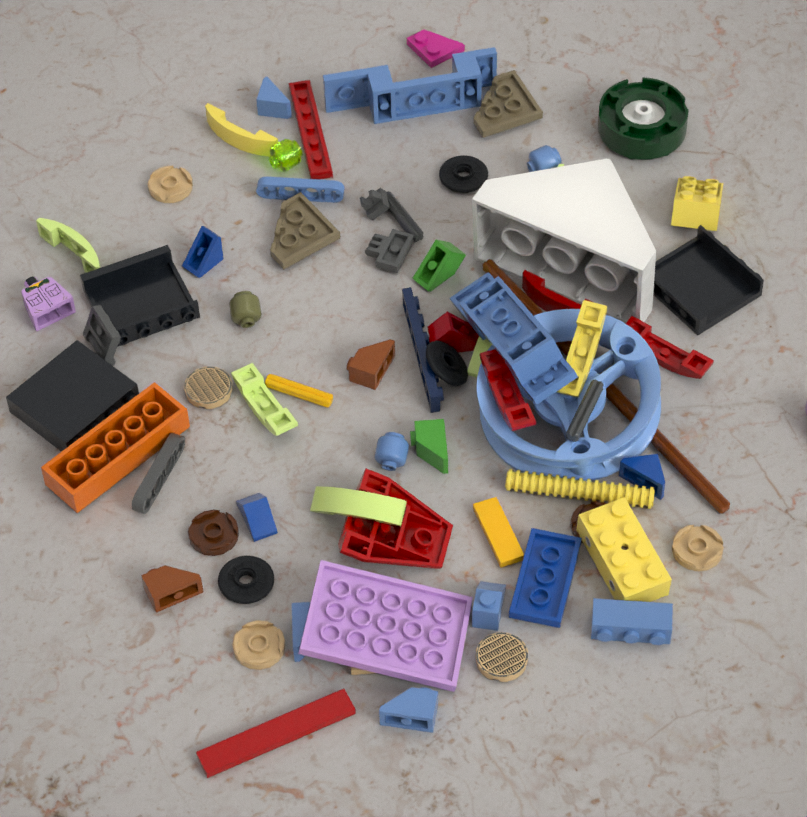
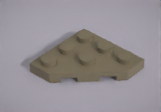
[474,70,543,138]
[270,192,340,270]

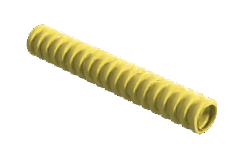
[505,469,655,509]

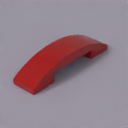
[522,270,592,312]
[625,316,714,379]
[480,349,536,431]

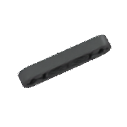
[132,433,185,514]

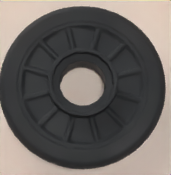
[439,155,488,193]
[426,341,468,386]
[218,556,274,604]

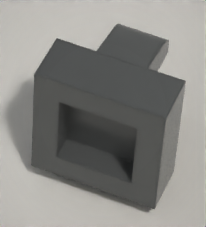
[360,188,390,220]

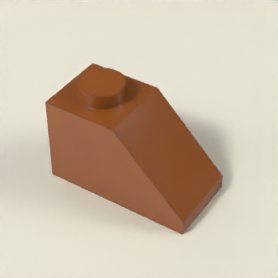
[346,339,395,390]
[141,565,204,613]

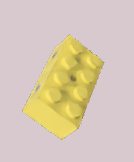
[576,497,672,602]

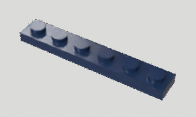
[402,287,444,413]

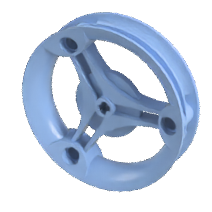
[477,309,661,481]

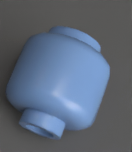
[527,145,562,172]
[375,432,409,471]

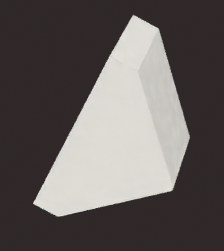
[472,158,656,323]

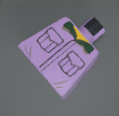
[21,276,76,332]

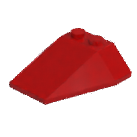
[338,468,453,569]

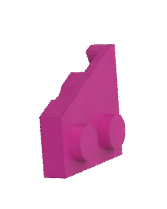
[406,29,465,68]

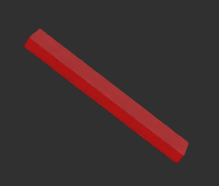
[289,80,333,180]
[196,688,356,778]

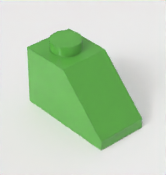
[412,239,466,292]
[410,419,448,474]

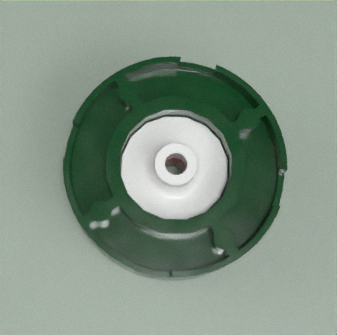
[598,77,689,160]

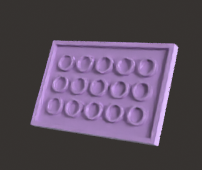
[298,560,473,692]

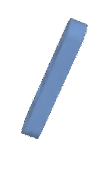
[256,177,345,203]

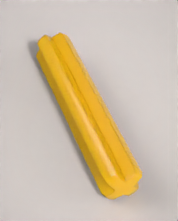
[265,374,333,408]

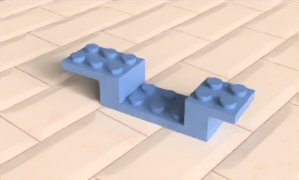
[323,47,497,124]
[450,272,578,405]

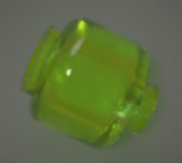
[268,138,303,172]

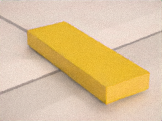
[473,497,524,568]

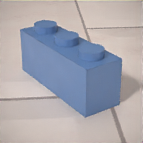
[591,598,673,645]

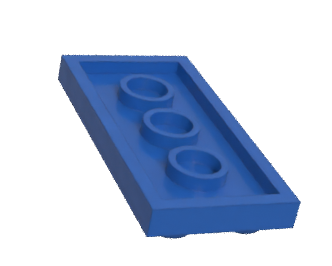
[509,528,582,628]

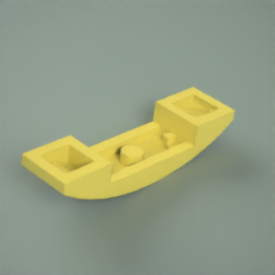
[205,103,279,157]
[557,300,607,398]

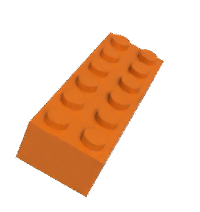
[41,382,190,513]

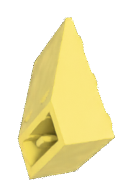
[671,176,723,231]

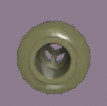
[229,291,262,328]

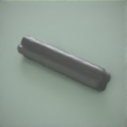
[387,191,424,242]
[566,379,604,442]

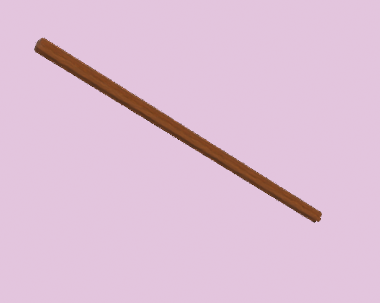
[482,259,730,514]

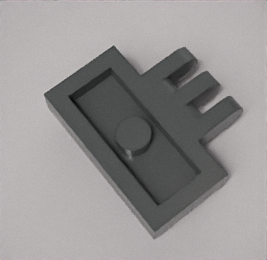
[365,229,414,273]

